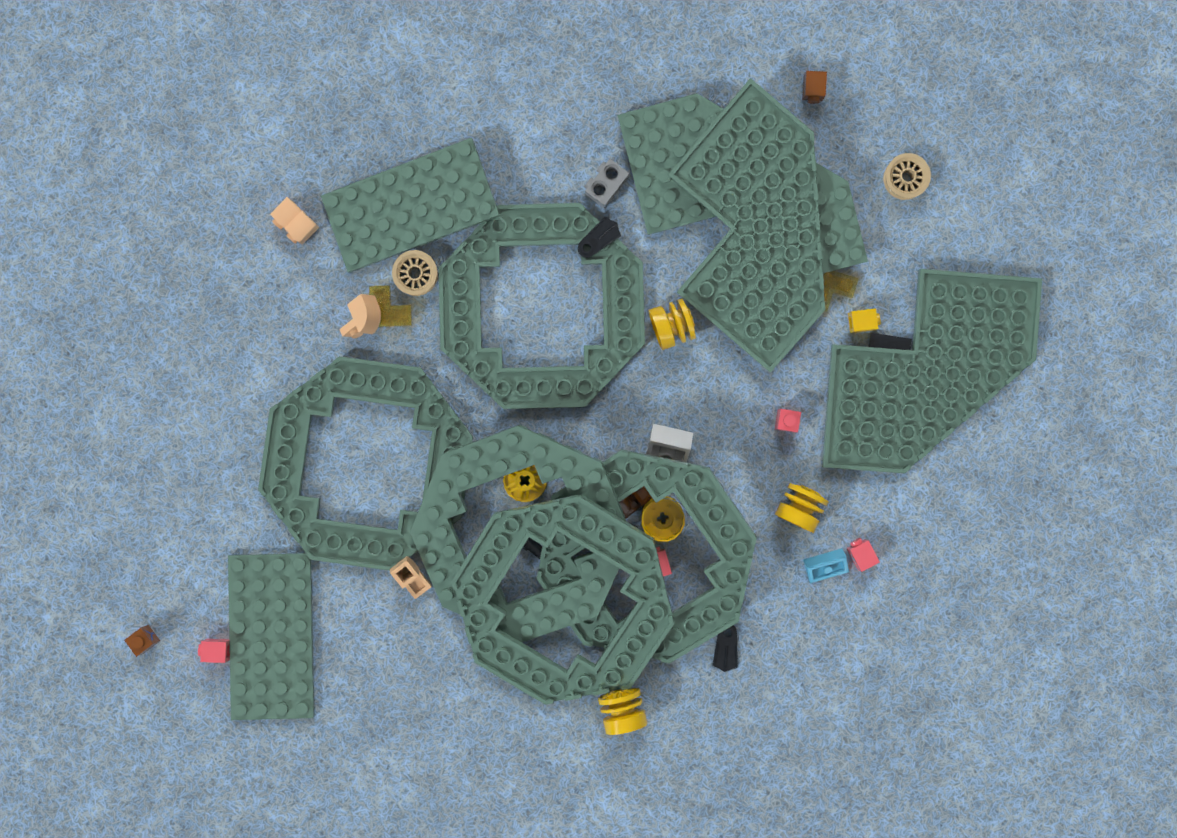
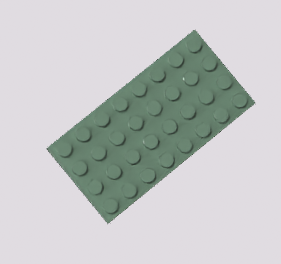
[321,137,500,273]
[228,553,315,720]

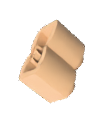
[270,197,319,245]

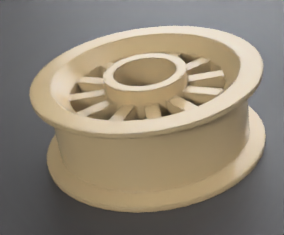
[883,153,931,200]
[392,250,438,296]

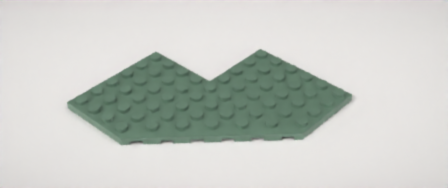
[668,78,825,373]
[617,93,868,273]
[822,269,1042,473]

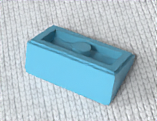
[803,548,849,583]

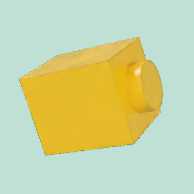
[848,308,881,333]

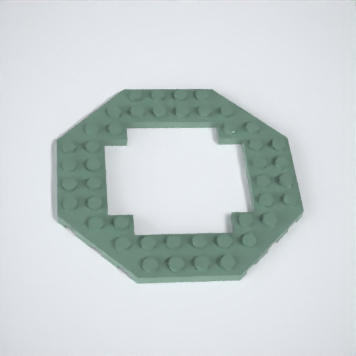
[438,203,645,409]
[258,356,473,571]
[410,424,627,642]
[537,449,757,663]
[451,494,674,705]

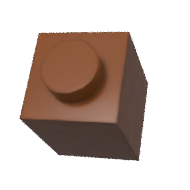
[802,71,827,104]
[124,625,160,657]

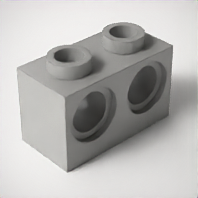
[584,159,629,209]

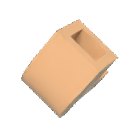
[339,294,381,338]
[390,556,432,599]

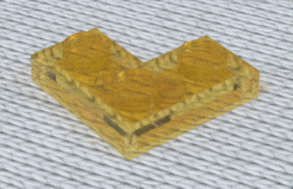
[823,271,859,312]
[369,285,412,327]

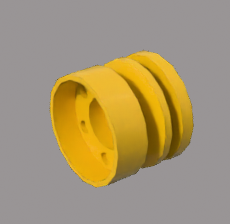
[648,298,696,350]
[503,465,547,502]
[774,483,829,533]
[641,496,685,542]
[598,688,648,735]

